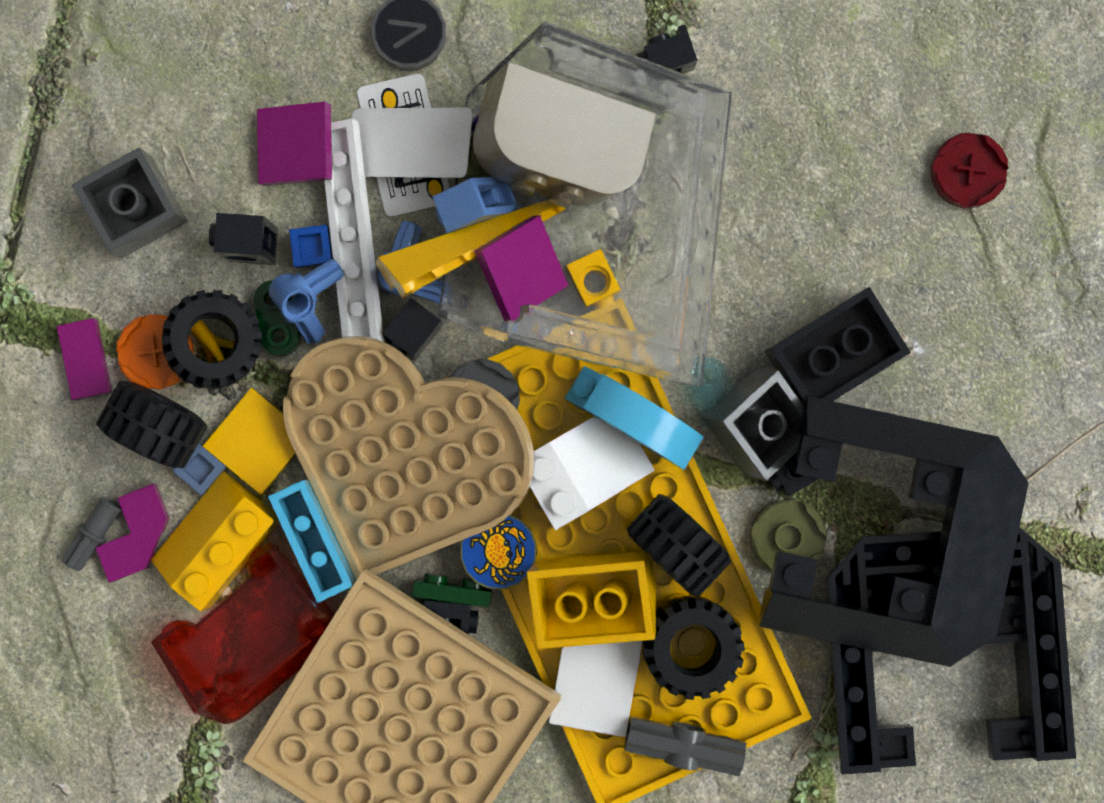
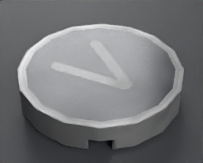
[372,0,447,71]

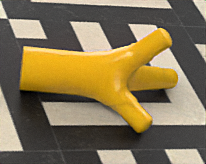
[191,320,234,363]

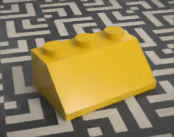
[151,471,280,612]
[527,551,656,649]

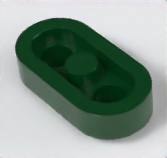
[254,280,301,356]

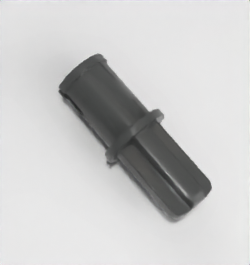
[62,496,122,571]

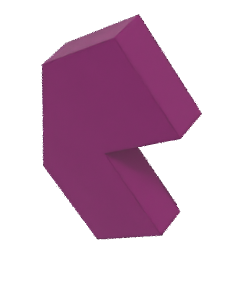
[95,484,170,583]

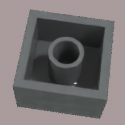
[72,147,188,258]
[702,368,804,481]

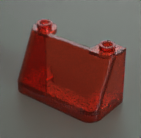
[151,541,335,724]

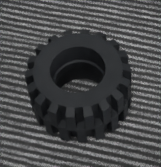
[162,290,262,390]
[96,381,207,468]
[626,494,731,597]
[642,595,745,700]

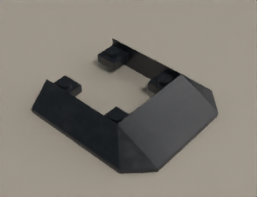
[758,396,1029,667]
[826,527,1076,775]

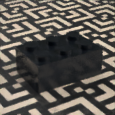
[764,287,911,406]

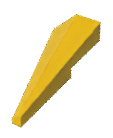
[375,200,565,299]

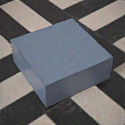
[173,442,228,495]

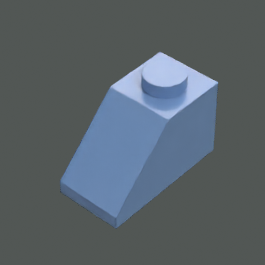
[433,177,519,233]

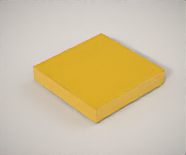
[202,388,296,495]

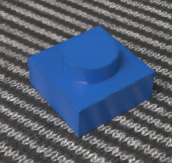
[289,225,333,269]

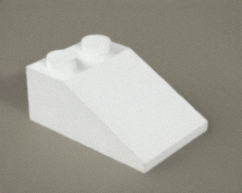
[530,416,655,530]

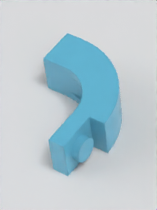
[564,366,704,470]

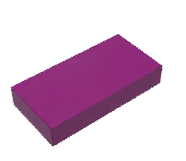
[57,318,113,401]

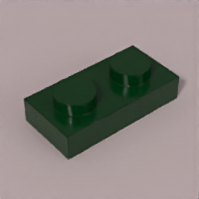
[412,573,493,607]

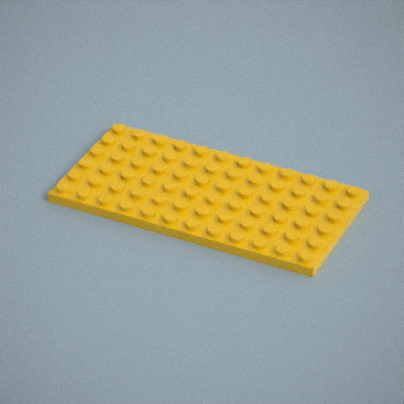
[445,298,812,803]

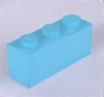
[268,480,356,603]

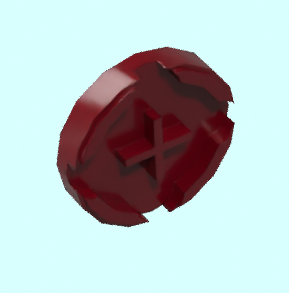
[931,132,1009,209]

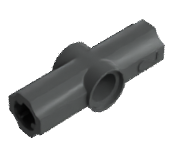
[624,716,746,776]

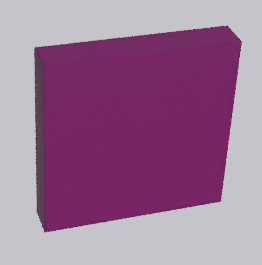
[257,101,332,186]
[474,215,569,322]

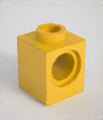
[566,249,621,310]

